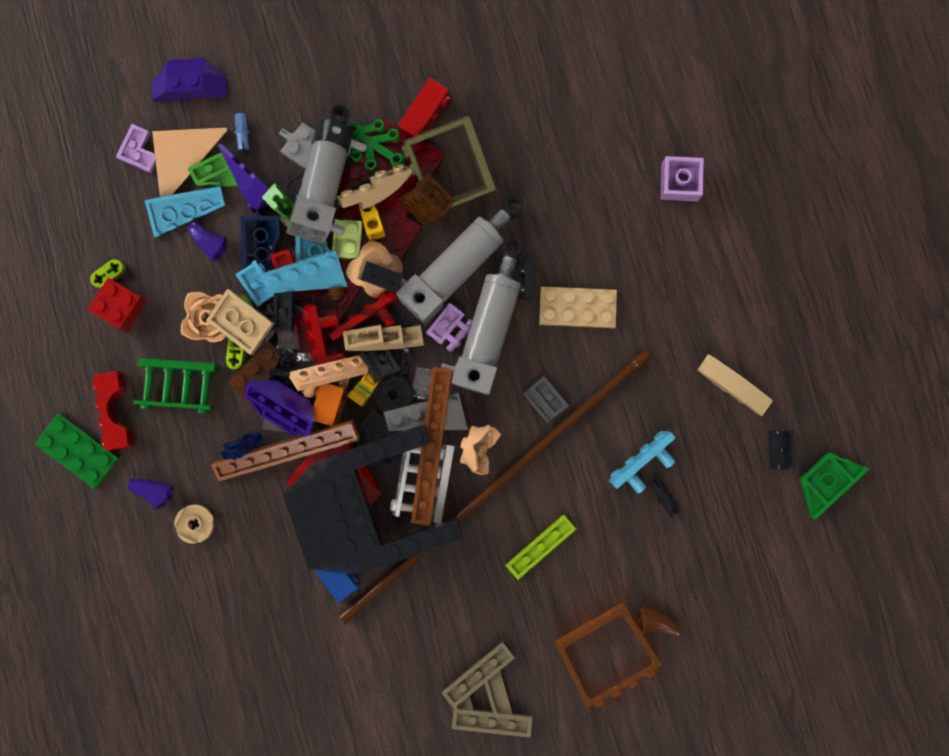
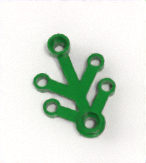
[348,119,406,172]

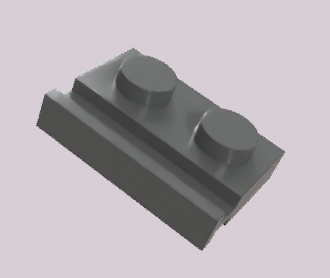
[523,376,569,423]

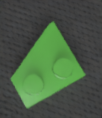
[187,152,238,187]

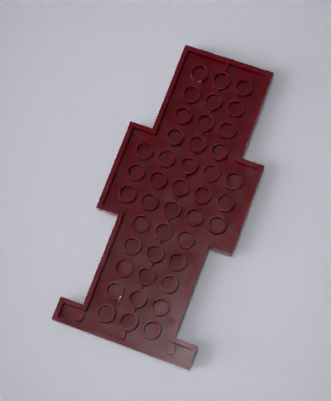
[246,116,446,358]

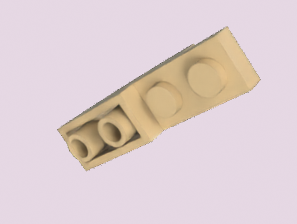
[336,164,412,209]

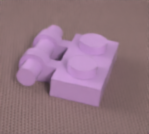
[426,303,472,353]

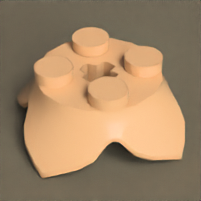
[346,241,403,299]
[181,292,226,342]
[460,425,501,475]

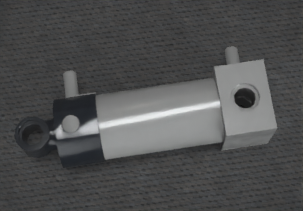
[286,104,367,245]

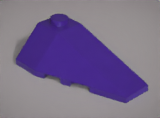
[218,144,271,215]

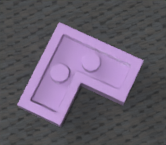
[116,124,156,174]

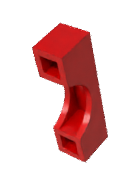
[92,371,134,451]

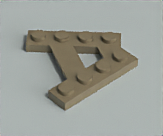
[441,641,533,738]

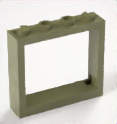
[402,116,496,208]

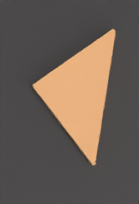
[152,128,227,197]

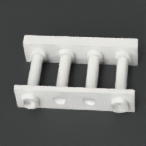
[390,445,455,523]

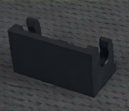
[768,430,795,469]

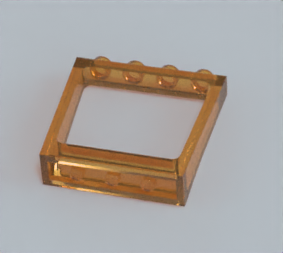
[554,603,662,709]

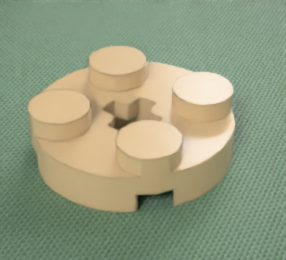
[174,504,215,544]

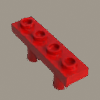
[329,291,398,343]
[302,304,345,365]

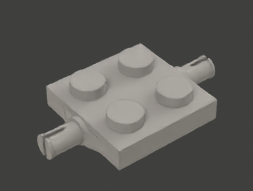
[279,122,315,170]

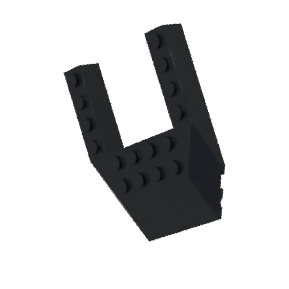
[283,424,464,575]

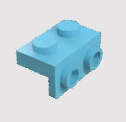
[235,260,274,307]

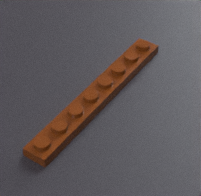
[411,367,452,526]
[211,420,360,481]

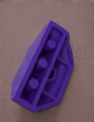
[152,58,227,101]
[244,380,315,436]

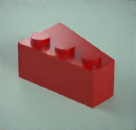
[398,78,453,137]

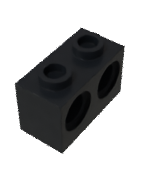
[357,260,403,293]

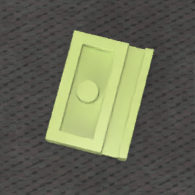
[332,219,363,260]

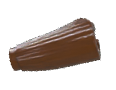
[636,604,682,638]

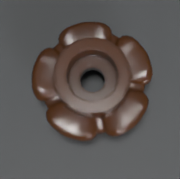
[327,287,346,300]

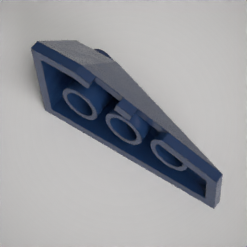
[238,215,280,293]

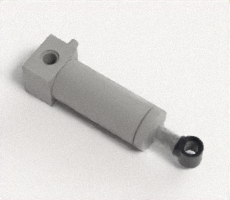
[396,195,524,326]
[441,236,523,396]

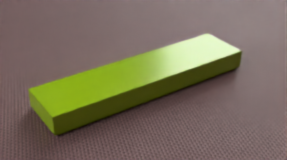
[505,514,577,580]

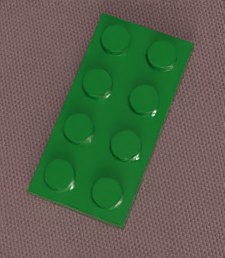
[34,413,120,489]

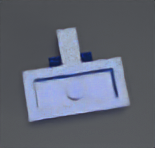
[221,432,263,460]

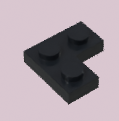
[259,292,295,332]

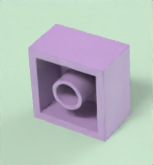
[660,156,704,202]

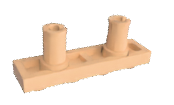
[289,355,369,398]

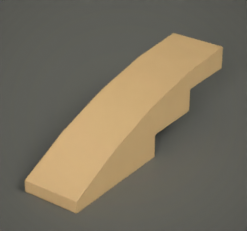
[343,325,424,351]
[698,355,773,416]

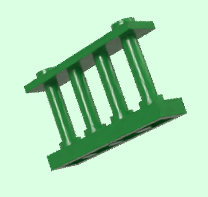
[133,358,219,414]

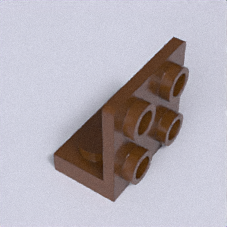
[398,173,455,225]

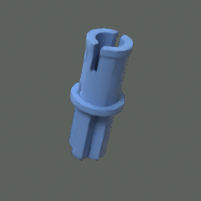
[234,113,250,152]

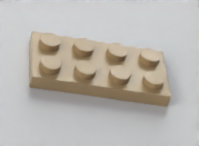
[539,287,617,329]

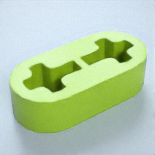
[90,259,126,289]

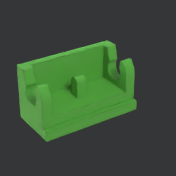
[262,183,295,221]

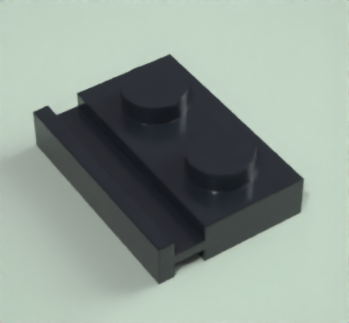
[358,350,400,383]

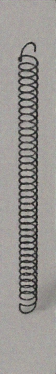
[295,293,427,326]

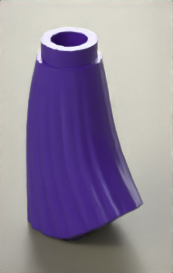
[187,222,227,261]
[127,479,173,510]

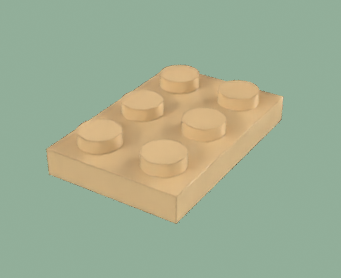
[206,289,275,355]

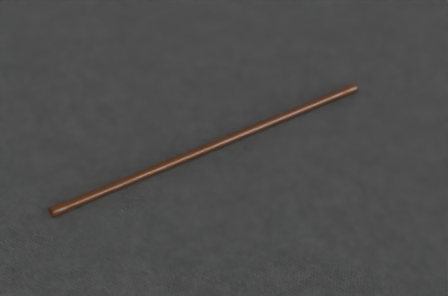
[339,349,652,624]

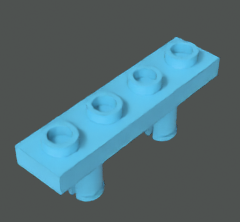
[608,431,675,493]

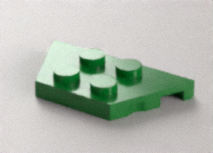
[799,453,869,520]

